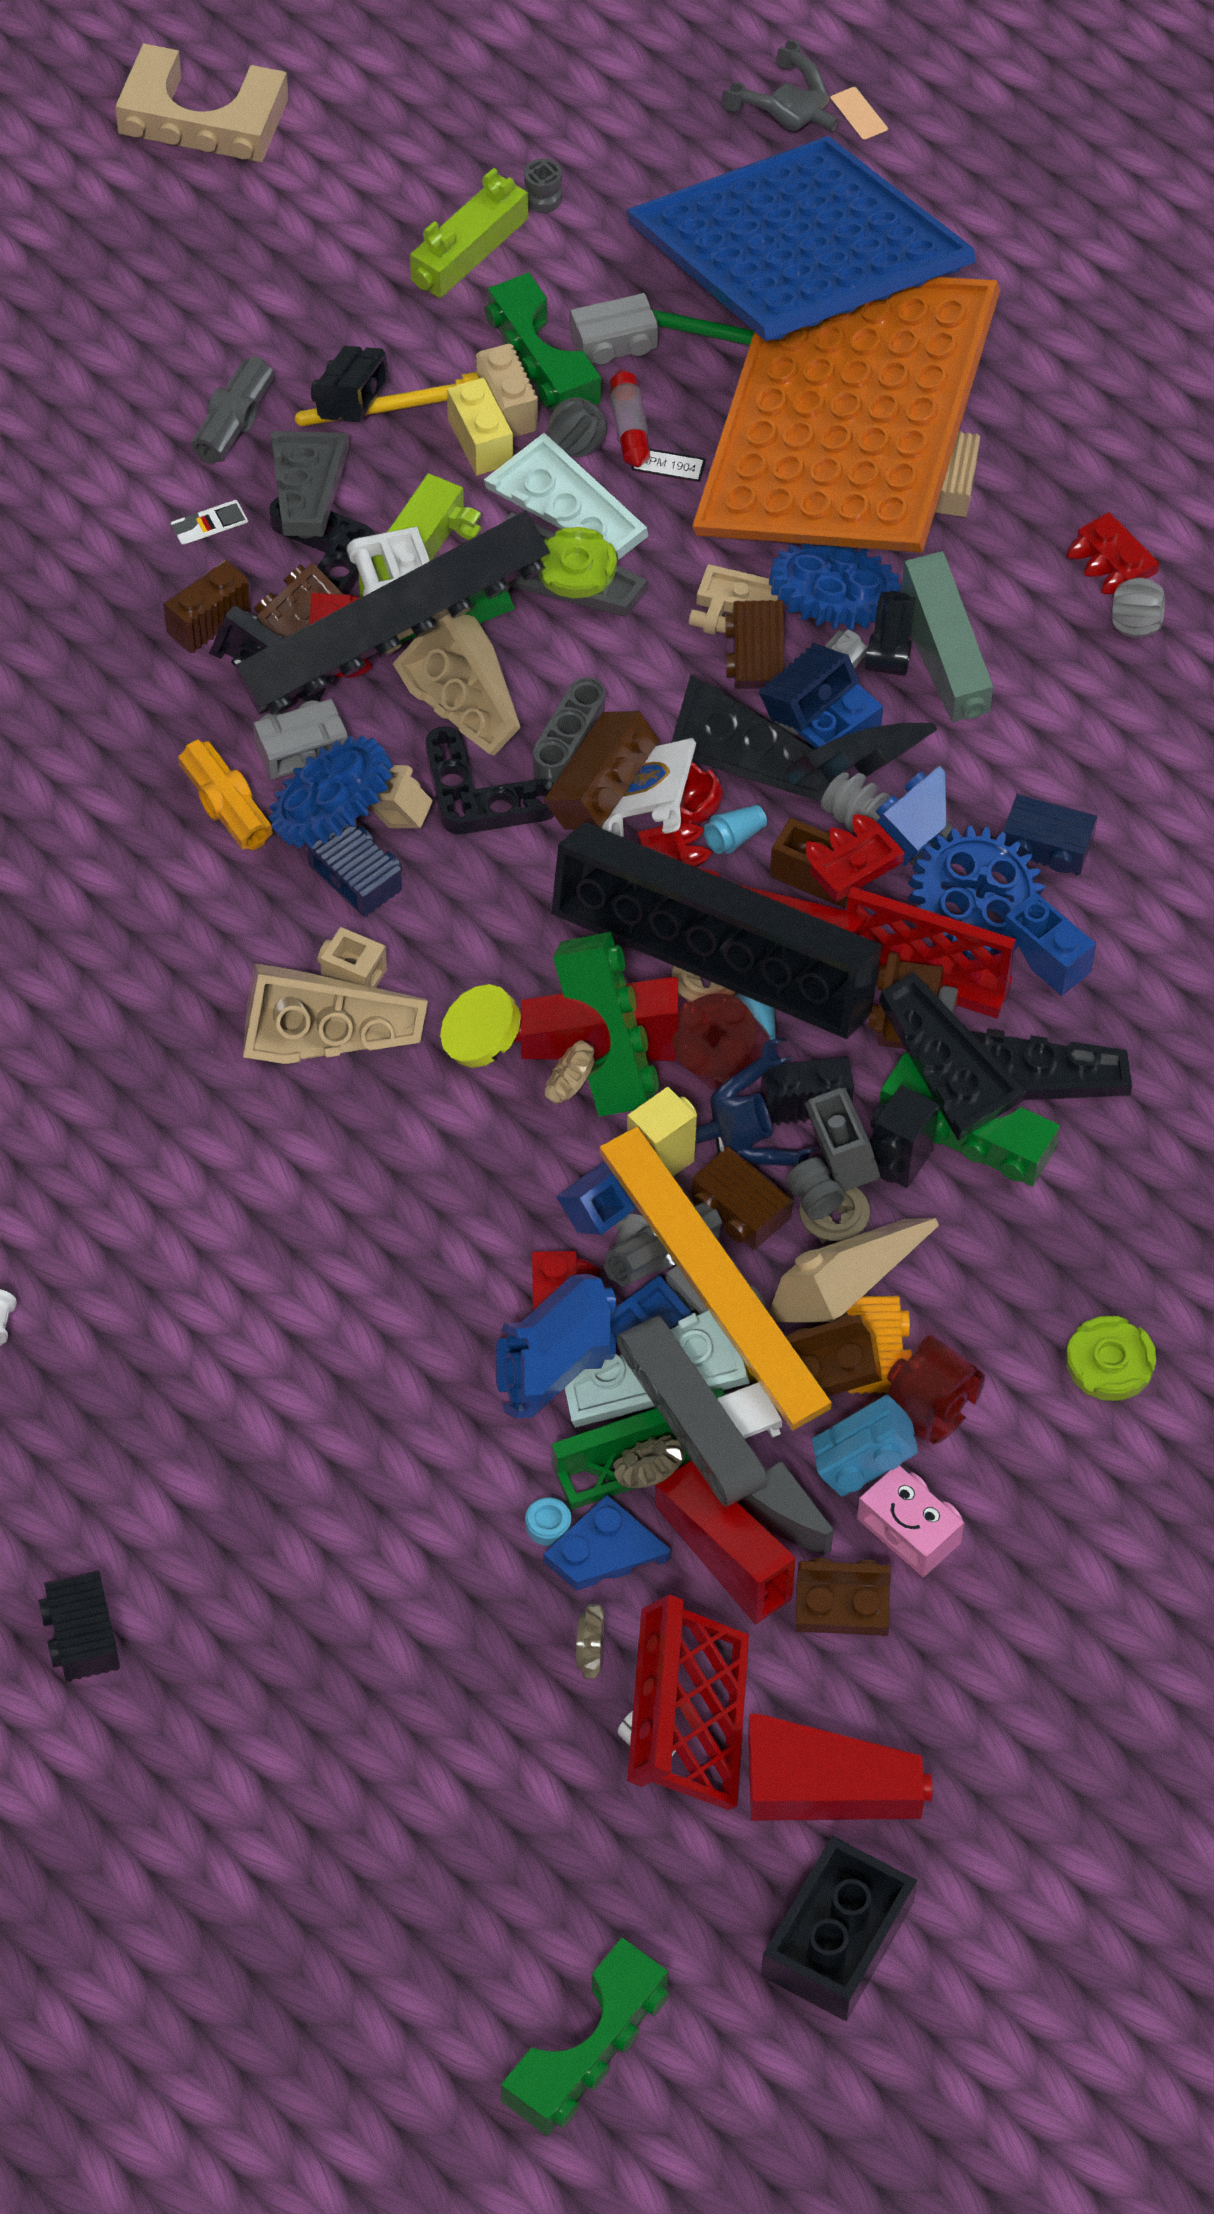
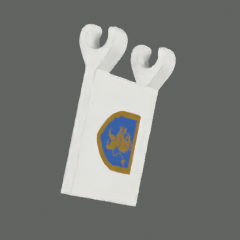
[602,738,696,837]

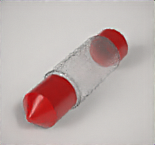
[610,369,650,467]

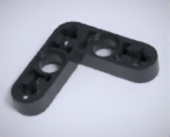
[269,497,375,595]
[426,726,555,834]

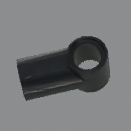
[865,591,915,676]

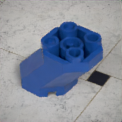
[496,1274,616,1418]

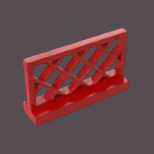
[847,887,1016,1019]
[627,1594,749,1810]

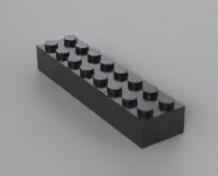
[551,822,882,1039]

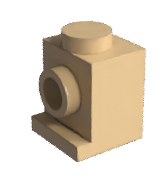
[368,765,433,828]
[318,927,387,988]

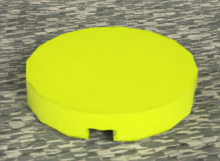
[440,984,521,1068]

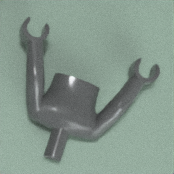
[721,40,839,132]

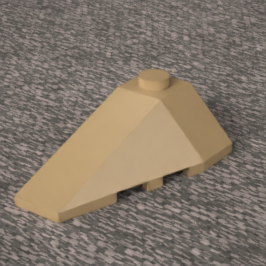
[393,614,521,755]
[243,963,428,1064]
[769,1218,939,1322]

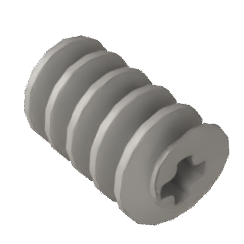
[821,772,890,833]

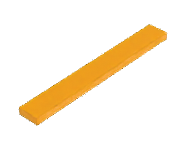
[599,1126,832,1431]

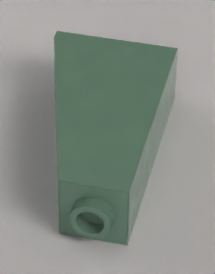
[901,551,993,722]

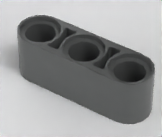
[533,677,605,783]

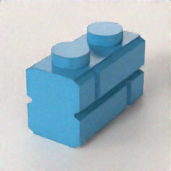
[812,1395,918,1497]

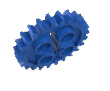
[769,544,901,630]
[269,735,393,848]
[908,826,1045,959]

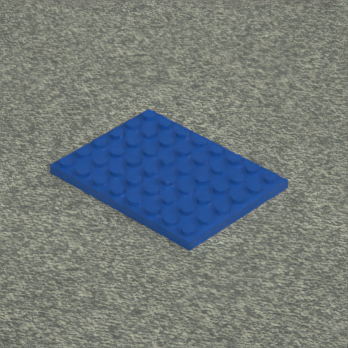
[626,136,976,341]

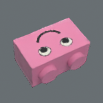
[857,1466,964,1578]

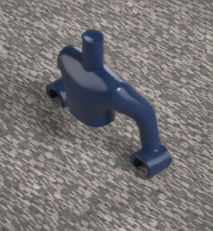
[695,1037,820,1167]

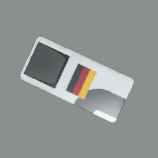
[171,500,248,545]

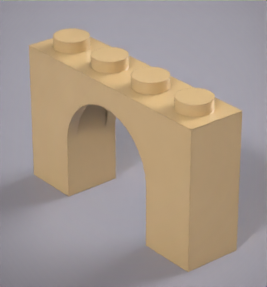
[115,43,288,163]

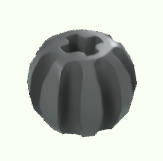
[548,397,607,457]

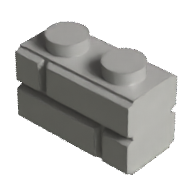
[569,293,658,365]
[253,699,348,780]

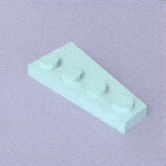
[484,433,648,560]
[565,1310,750,1428]

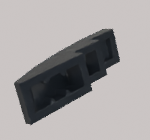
[784,723,938,785]

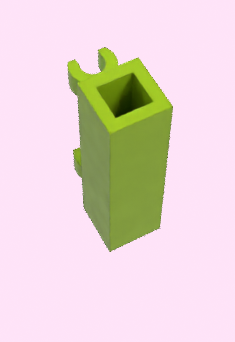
[410,168,528,299]
[359,473,481,597]

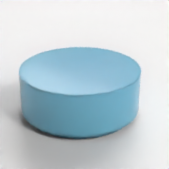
[525,1498,571,1546]

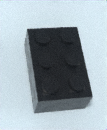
[761,1836,918,2022]

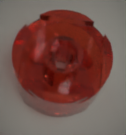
[673,993,770,1090]
[886,1335,985,1444]

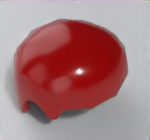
[680,762,724,825]

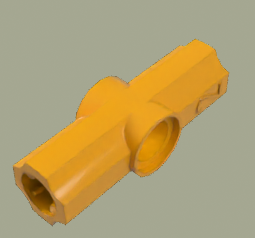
[178,739,273,851]

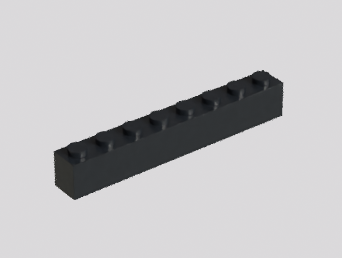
[236,510,550,715]

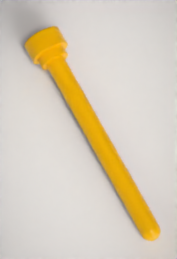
[294,372,479,427]

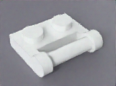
[347,527,430,596]

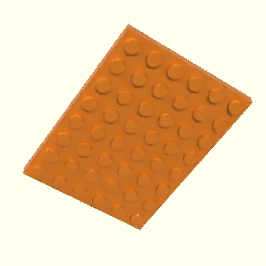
[692,277,1000,553]

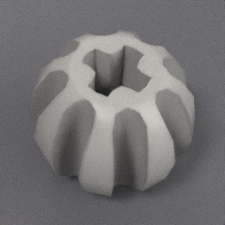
[1112,578,1165,639]

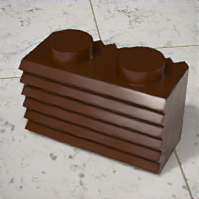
[163,560,251,653]
[725,600,785,689]
[691,1146,793,1250]

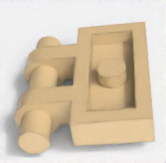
[689,564,778,636]

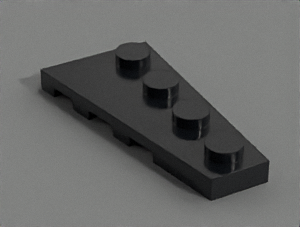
[671,674,833,802]
[878,972,1026,1141]
[964,1025,1132,1100]

